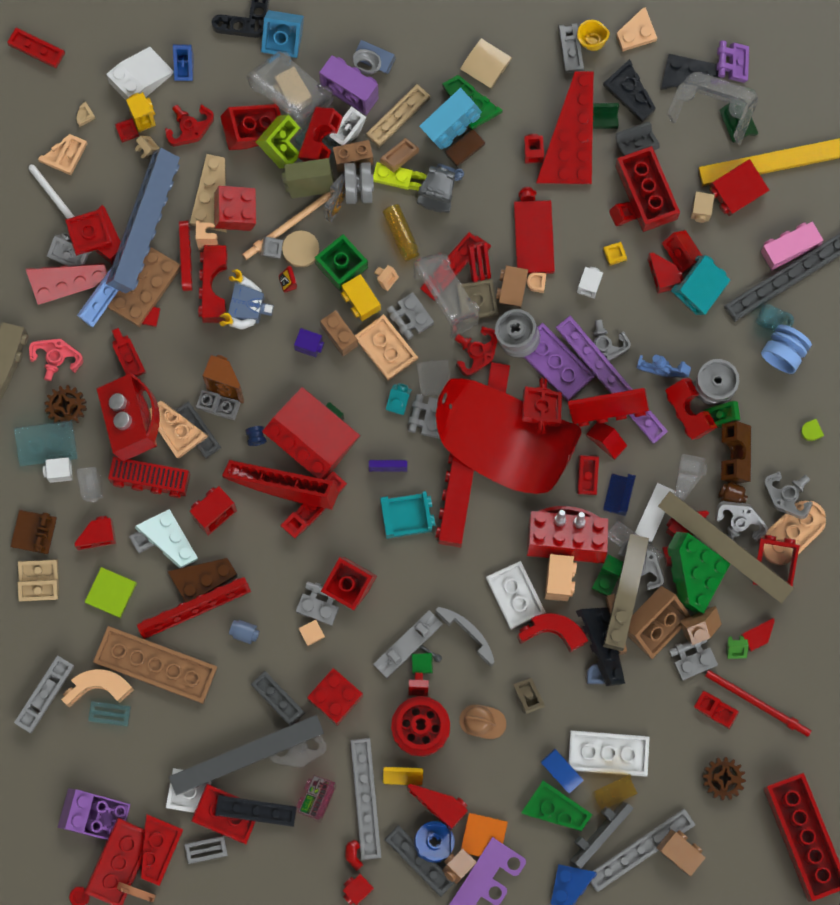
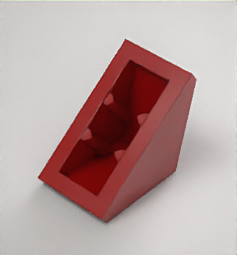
[586,423,627,460]

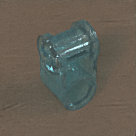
[756,304,794,331]

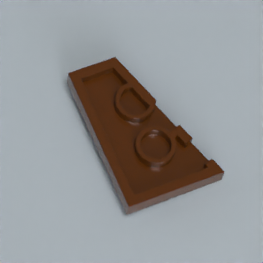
[167,558,238,602]

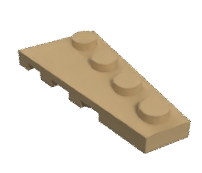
[190,154,227,233]

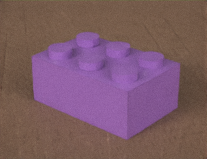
[319,55,379,115]

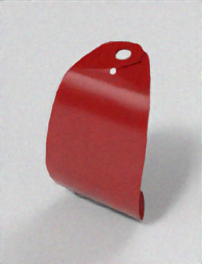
[436,378,582,494]

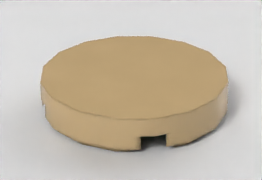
[282,230,320,267]

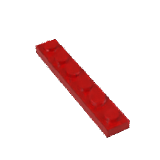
[137,577,251,639]

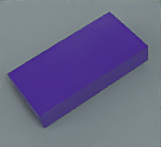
[369,460,407,472]

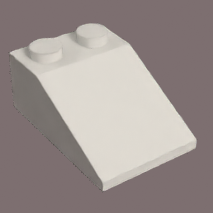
[106,47,174,100]

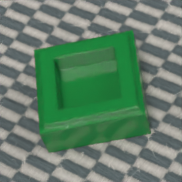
[412,653,433,674]

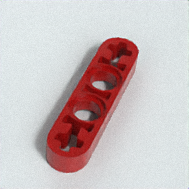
[179,220,193,291]

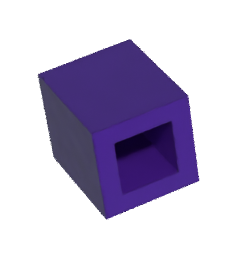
[294,328,325,358]

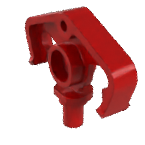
[165,104,214,147]
[454,326,497,377]

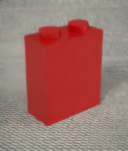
[709,159,770,216]

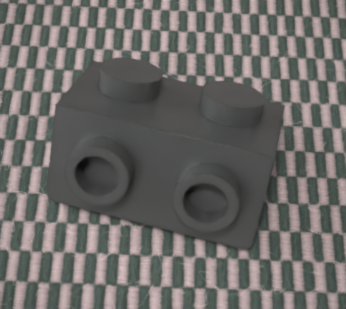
[616,122,660,156]

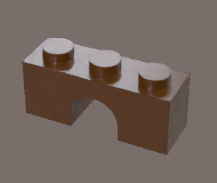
[721,421,751,484]

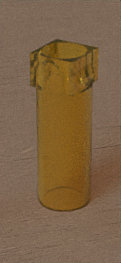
[383,204,420,262]

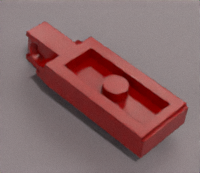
[112,328,146,377]

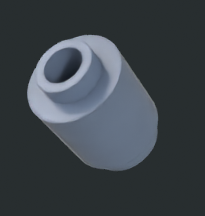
[229,620,260,644]

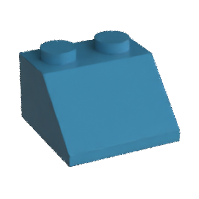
[261,10,304,58]

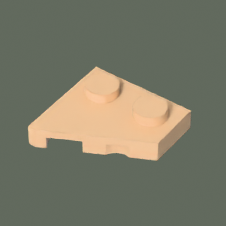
[616,7,657,52]
[38,134,87,175]

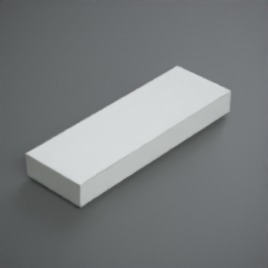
[634,483,675,543]

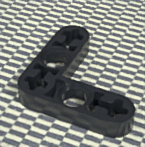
[212,0,269,38]

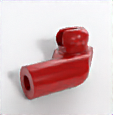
[345,840,364,871]

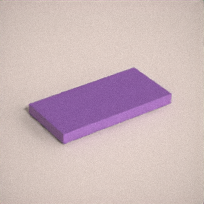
[523,322,595,402]

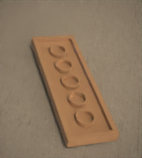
[93,626,218,704]

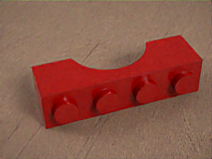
[198,245,228,323]

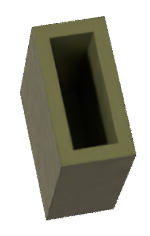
[282,158,336,199]

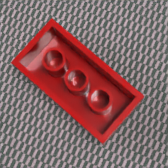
[615,146,680,232]

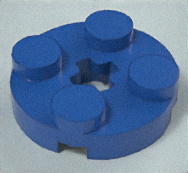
[414,821,455,862]

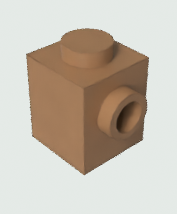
[442,848,477,884]

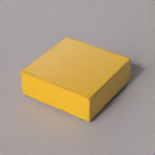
[603,242,627,266]

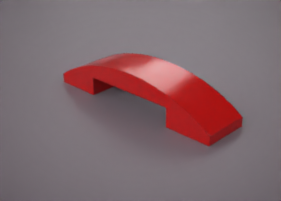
[280,471,347,539]

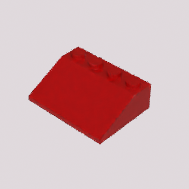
[262,387,361,480]

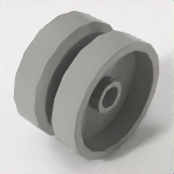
[344,162,374,204]
[495,309,540,357]
[694,359,739,406]

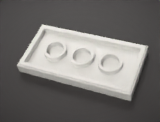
[568,730,650,777]

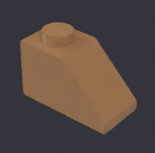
[680,606,722,646]

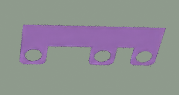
[449,837,526,905]

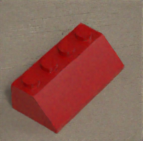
[568,388,650,427]

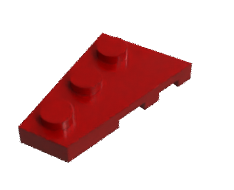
[140,814,183,886]

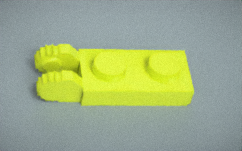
[373,162,427,191]

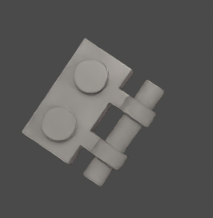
[387,292,434,340]
[408,394,445,439]
[296,581,339,626]
[669,640,718,681]

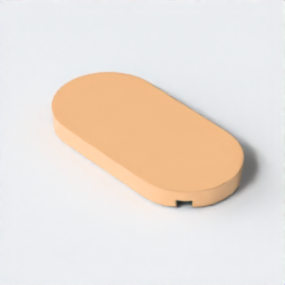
[762,501,826,565]

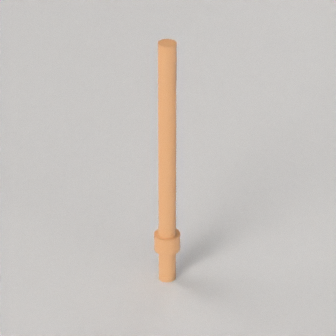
[242,192,335,260]

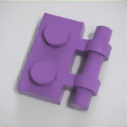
[716,41,749,83]

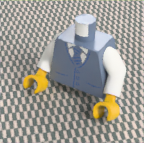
[219,269,274,330]

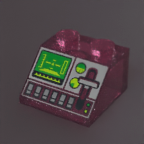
[296,775,336,823]

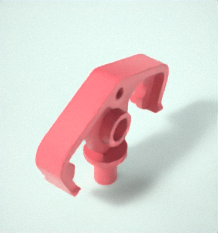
[29,339,83,381]

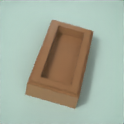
[380,138,419,173]

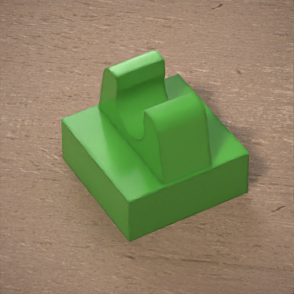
[726,636,749,659]

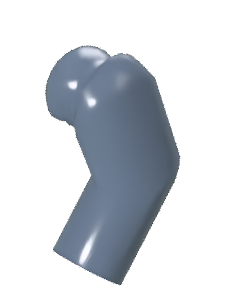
[436,164,464,181]

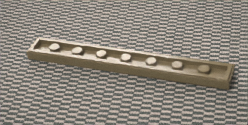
[658,491,794,604]

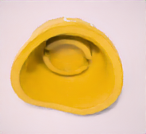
[577,20,610,51]

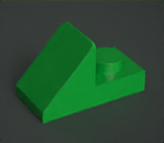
[703,401,740,428]
[592,554,623,596]

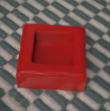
[115,118,139,143]
[142,307,161,327]

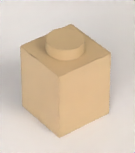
[691,192,714,223]

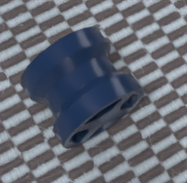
[245,426,267,446]

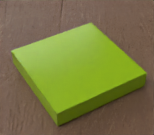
[85,567,137,619]

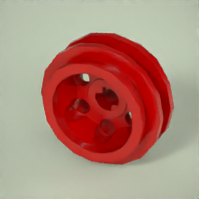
[391,696,450,757]

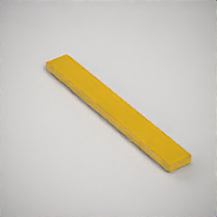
[698,138,840,186]

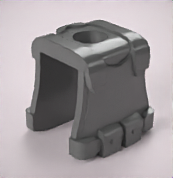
[417,166,456,213]

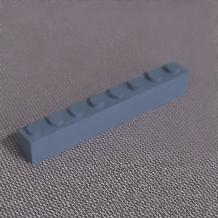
[106,148,180,294]

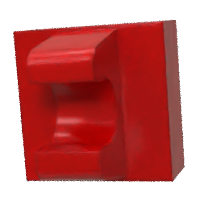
[408,672,429,696]

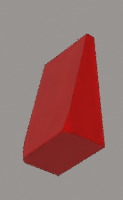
[577,455,599,495]

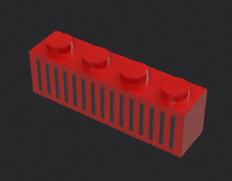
[108,457,191,498]

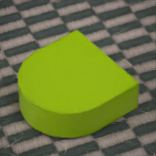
[801,419,824,441]

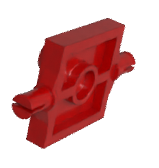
[522,378,562,435]

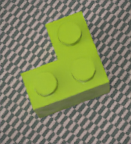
[256,114,300,169]

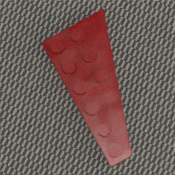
[536,71,594,184]

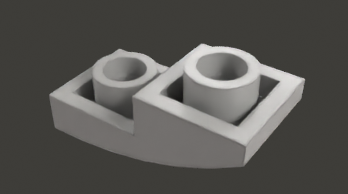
[196,390,241,420]

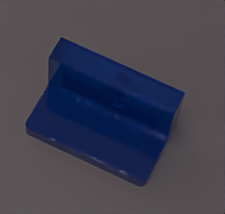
[603,474,636,516]

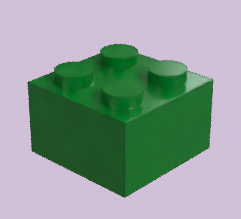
[314,234,368,291]

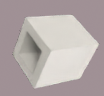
[577,267,603,299]
[43,457,73,483]

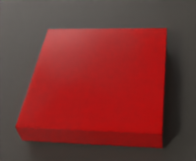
[65,209,112,256]

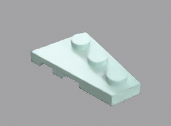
[135,509,198,568]

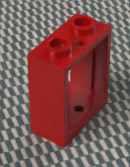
[752,535,800,587]

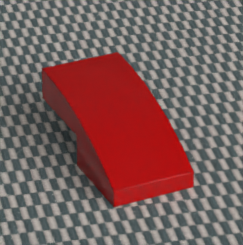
[694,690,739,730]

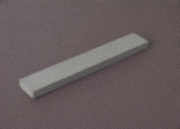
[350,738,381,860]
[590,808,695,892]

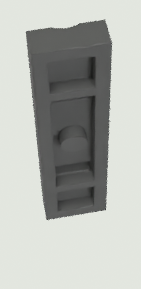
[570,801,634,869]

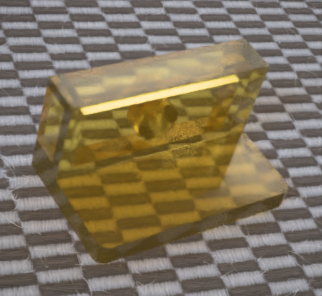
[593,774,638,810]

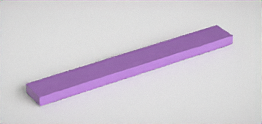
[556,316,668,444]

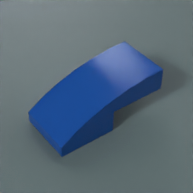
[541,749,584,794]

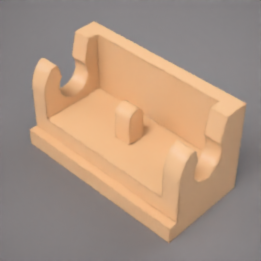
[196,221,219,251]

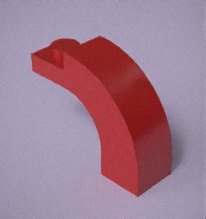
[517,613,589,652]

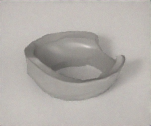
[353,49,381,75]

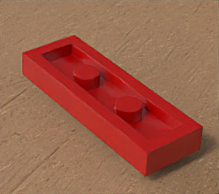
[7,27,65,68]

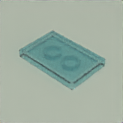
[14,420,78,466]

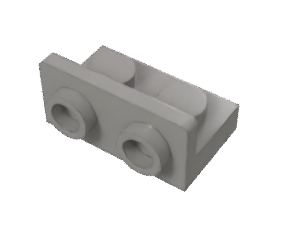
[47,233,93,266]

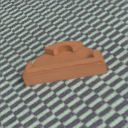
[117,882,156,902]

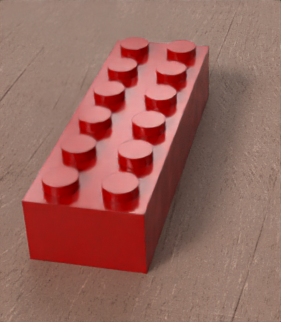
[763,773,840,902]

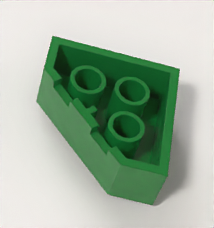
[667,532,731,614]

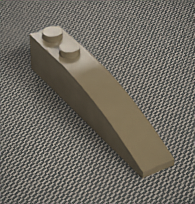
[0,322,28,400]
[603,534,649,651]

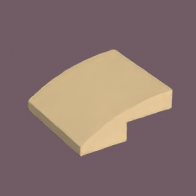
[460,38,512,89]
[18,559,59,601]

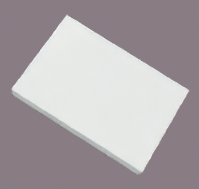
[486,561,546,630]

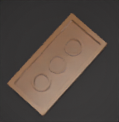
[108,247,181,328]

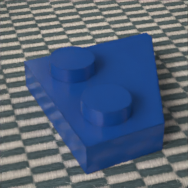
[551,864,597,905]

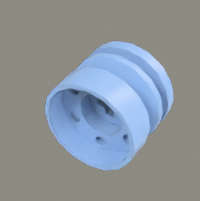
[761,324,812,374]

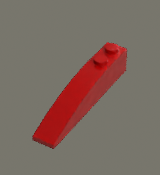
[222,460,339,510]

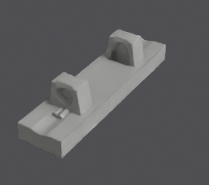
[373,610,443,679]
[14,655,75,734]

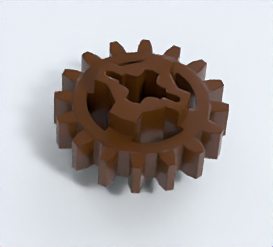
[44,385,87,427]
[702,757,746,801]

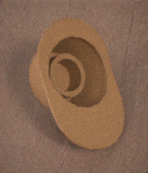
[459,705,506,739]

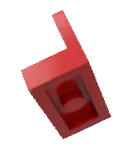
[662,230,702,273]

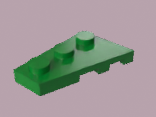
[442,75,503,130]
[521,780,593,831]

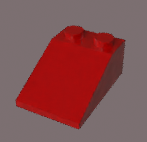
[220,104,281,150]
[407,784,468,831]

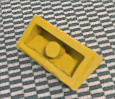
[383,767,423,786]

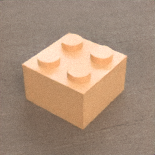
[544,554,577,602]

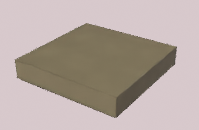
[455,279,499,322]

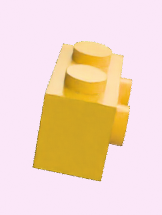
[126,92,156,132]
[340,274,381,321]

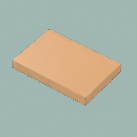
[355,314,418,381]

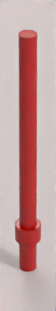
[705,670,812,737]

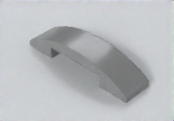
[435,607,494,667]

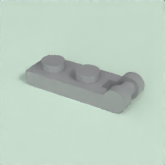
[558,23,584,74]

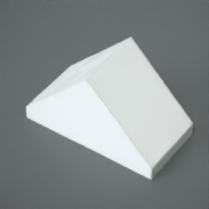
[329,106,366,145]

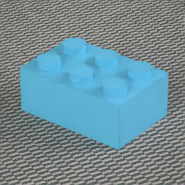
[419,88,482,150]

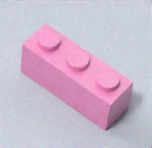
[761,221,824,271]

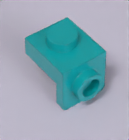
[386,383,412,415]

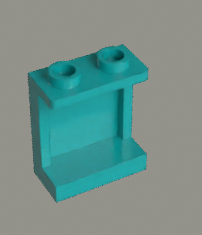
[671,255,731,315]
[380,491,435,539]

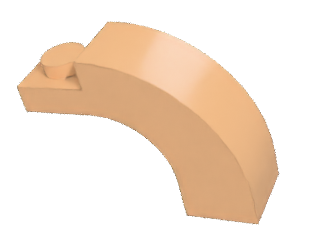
[61,669,134,708]

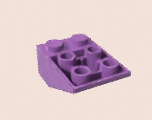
[57,788,131,840]

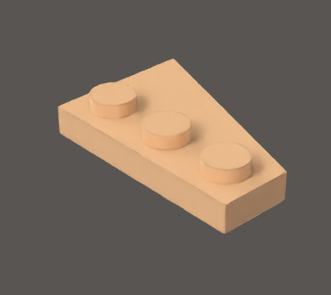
[150,401,208,458]

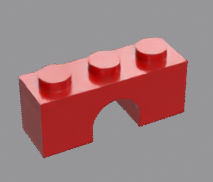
[298,107,343,162]
[665,378,718,440]

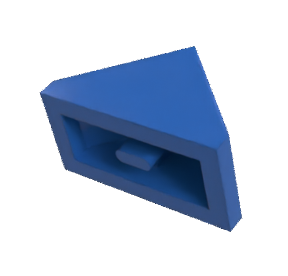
[173,44,194,81]

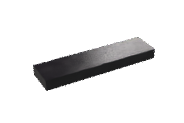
[215,795,297,827]

